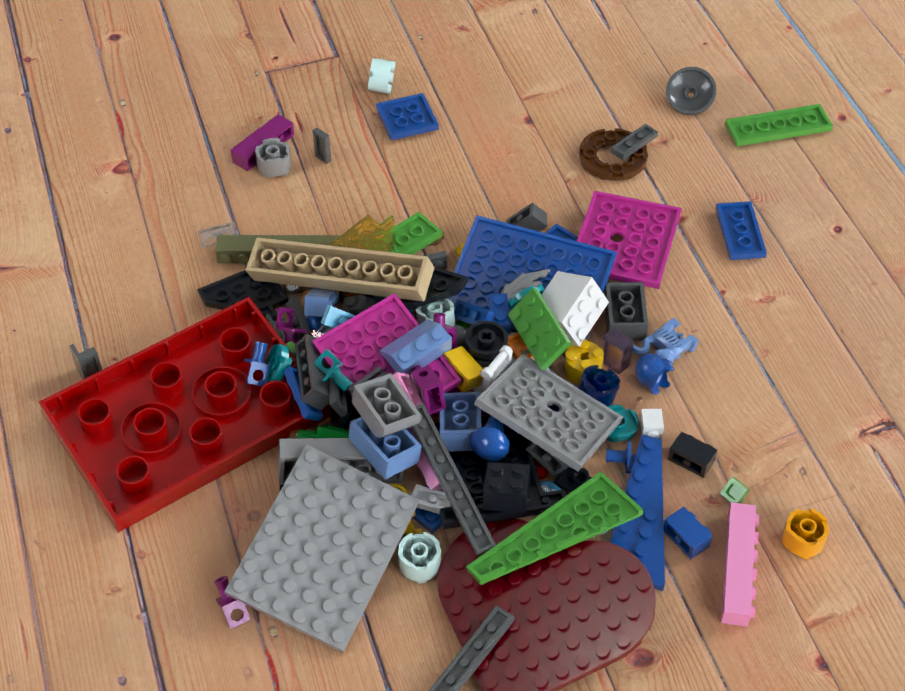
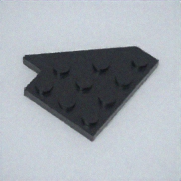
[373,267,468,310]

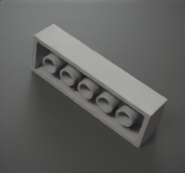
[278,438,404,485]

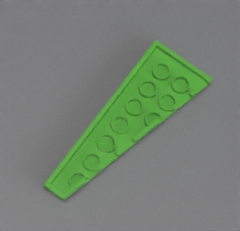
[466,472,643,585]

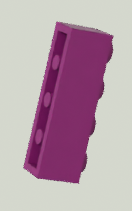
[231,114,294,171]

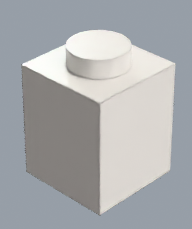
[640,409,664,440]

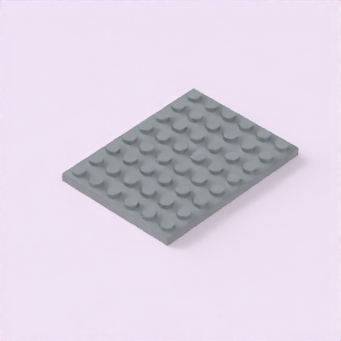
[225,444,420,653]

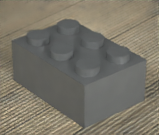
[604,282,648,340]

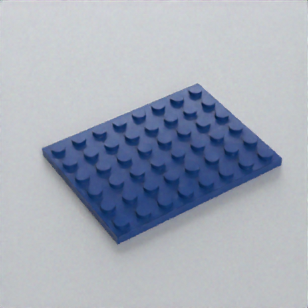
[447,215,617,340]

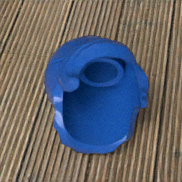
[635,353,674,395]

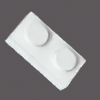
[411,484,451,514]

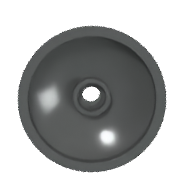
[666,67,716,115]

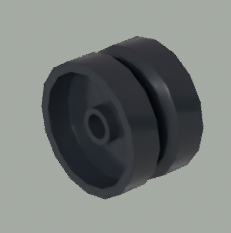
[464,321,508,369]

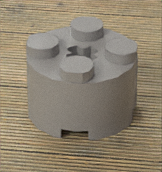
[255,138,292,178]

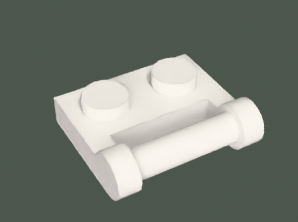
[481,345,513,392]

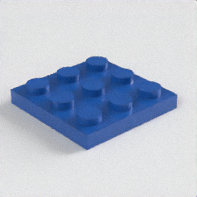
[376,93,439,141]

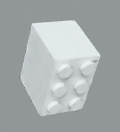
[542,271,609,347]

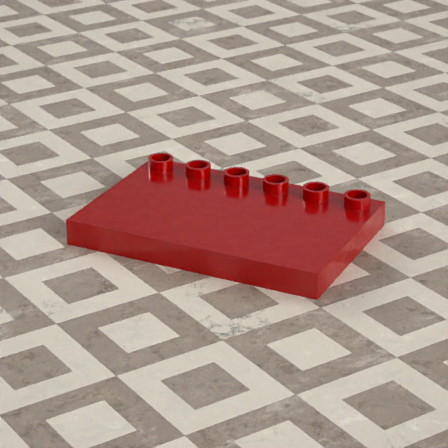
[39,297,331,533]

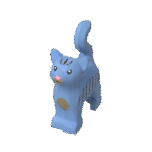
[631,318,699,367]

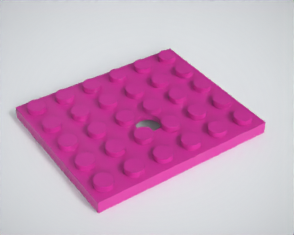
[577,191,682,289]
[312,293,461,398]

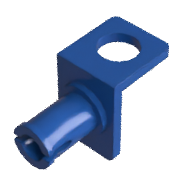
[244,341,270,386]
[606,441,636,473]

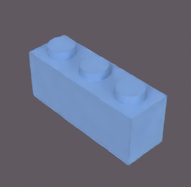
[304,288,340,317]

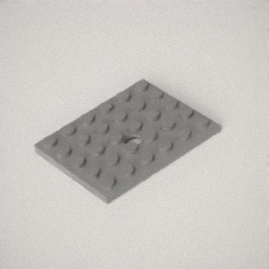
[474,354,623,472]

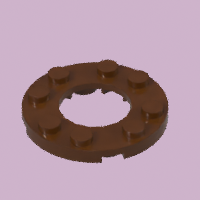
[579,128,648,180]

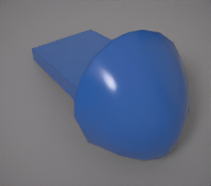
[470,415,509,462]

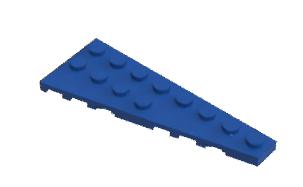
[610,435,665,591]

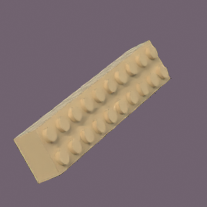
[245,238,434,301]

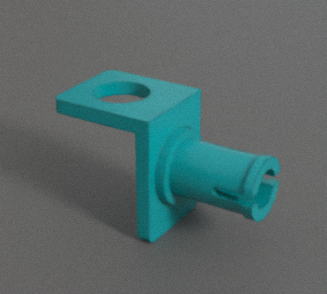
[314,349,353,392]

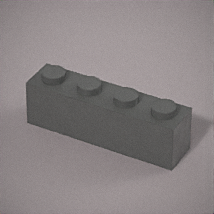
[295,334,330,410]

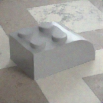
[352,373,422,438]

